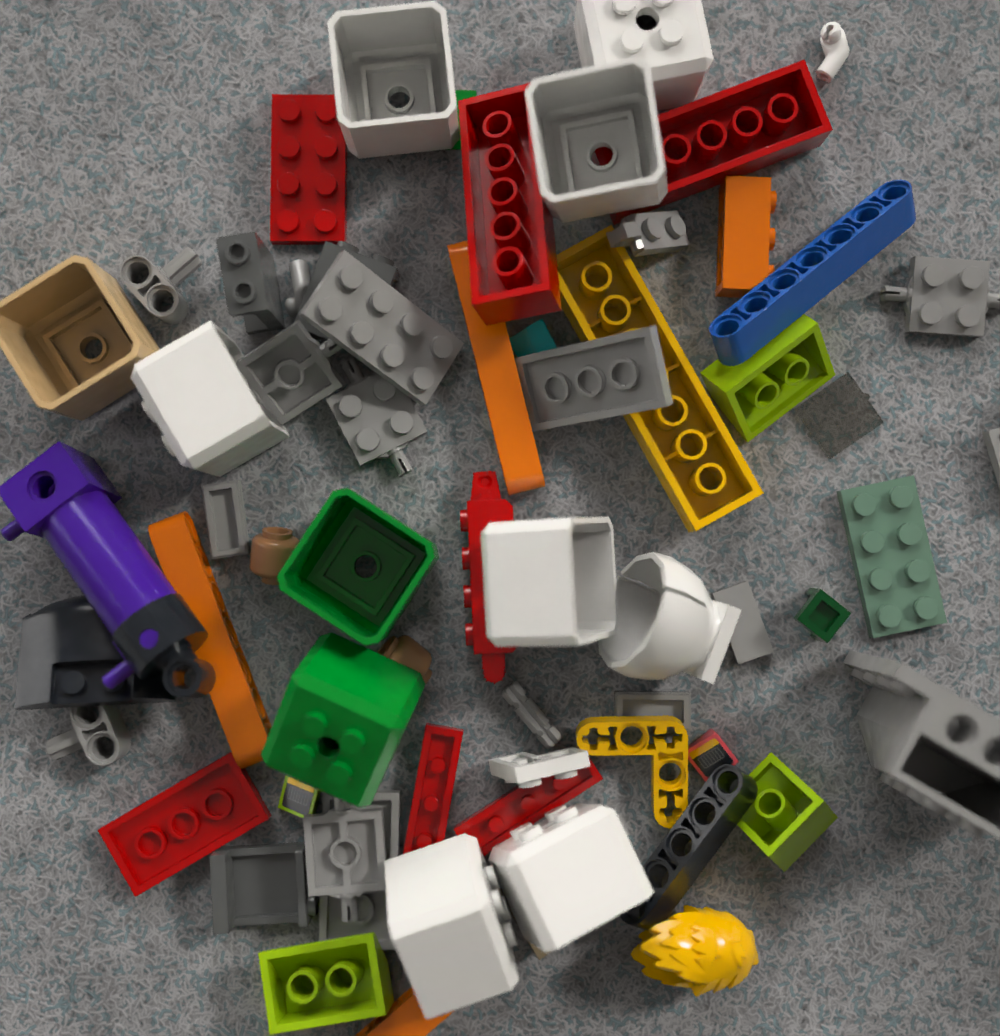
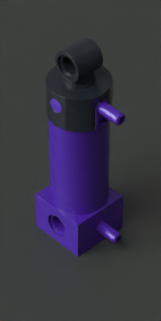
[0,441,216,698]

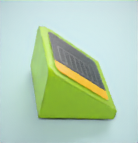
[278,776,321,818]

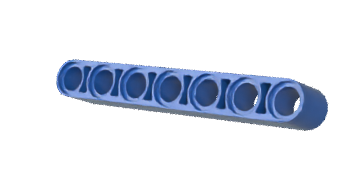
[709,180,916,366]

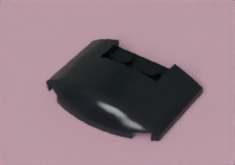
[14,595,177,710]

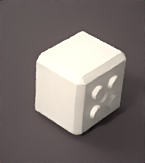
[573,0,714,111]
[327,1,460,159]
[525,56,668,223]
[131,321,290,477]
[481,517,619,647]
[488,803,654,953]
[384,833,519,1020]

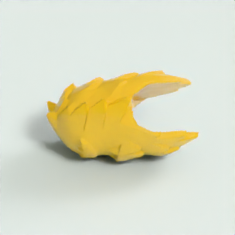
[630,905,759,997]

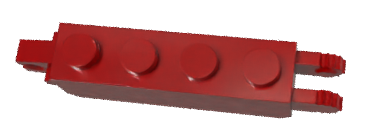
[460,471,518,684]

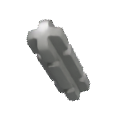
[502,681,561,749]

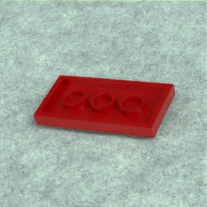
[270,94,347,245]
[98,752,272,897]

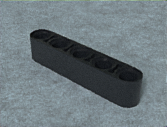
[619,764,758,931]

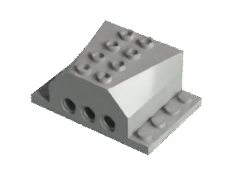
[843,650,1000,840]

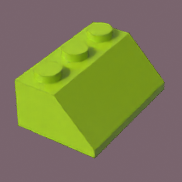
[700,314,835,442]
[258,932,394,1035]

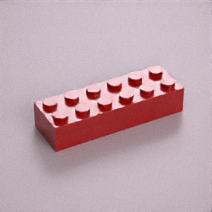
[591,59,833,225]
[458,82,562,326]

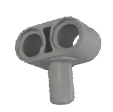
[120,247,203,325]
[45,705,131,766]

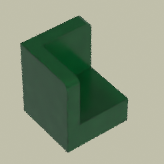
[793,588,851,643]

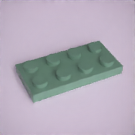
[836,475,947,638]

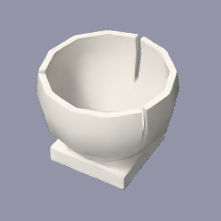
[598,552,742,684]

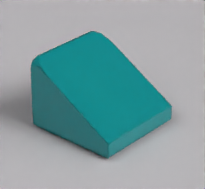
[509,319,558,357]

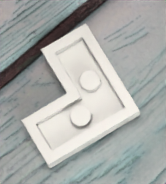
[489,747,590,788]

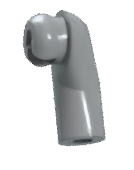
[285,259,311,318]

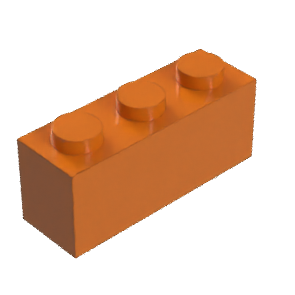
[715,175,777,298]

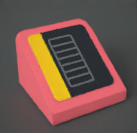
[688,729,739,782]

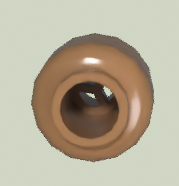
[249,527,300,585]
[377,635,432,684]

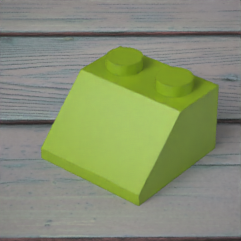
[731,752,838,872]

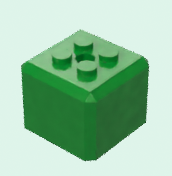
[277,488,439,645]
[261,632,426,808]

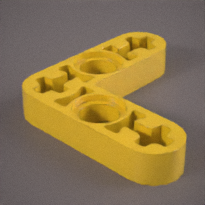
[575,715,688,829]

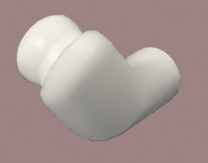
[816,22,850,83]

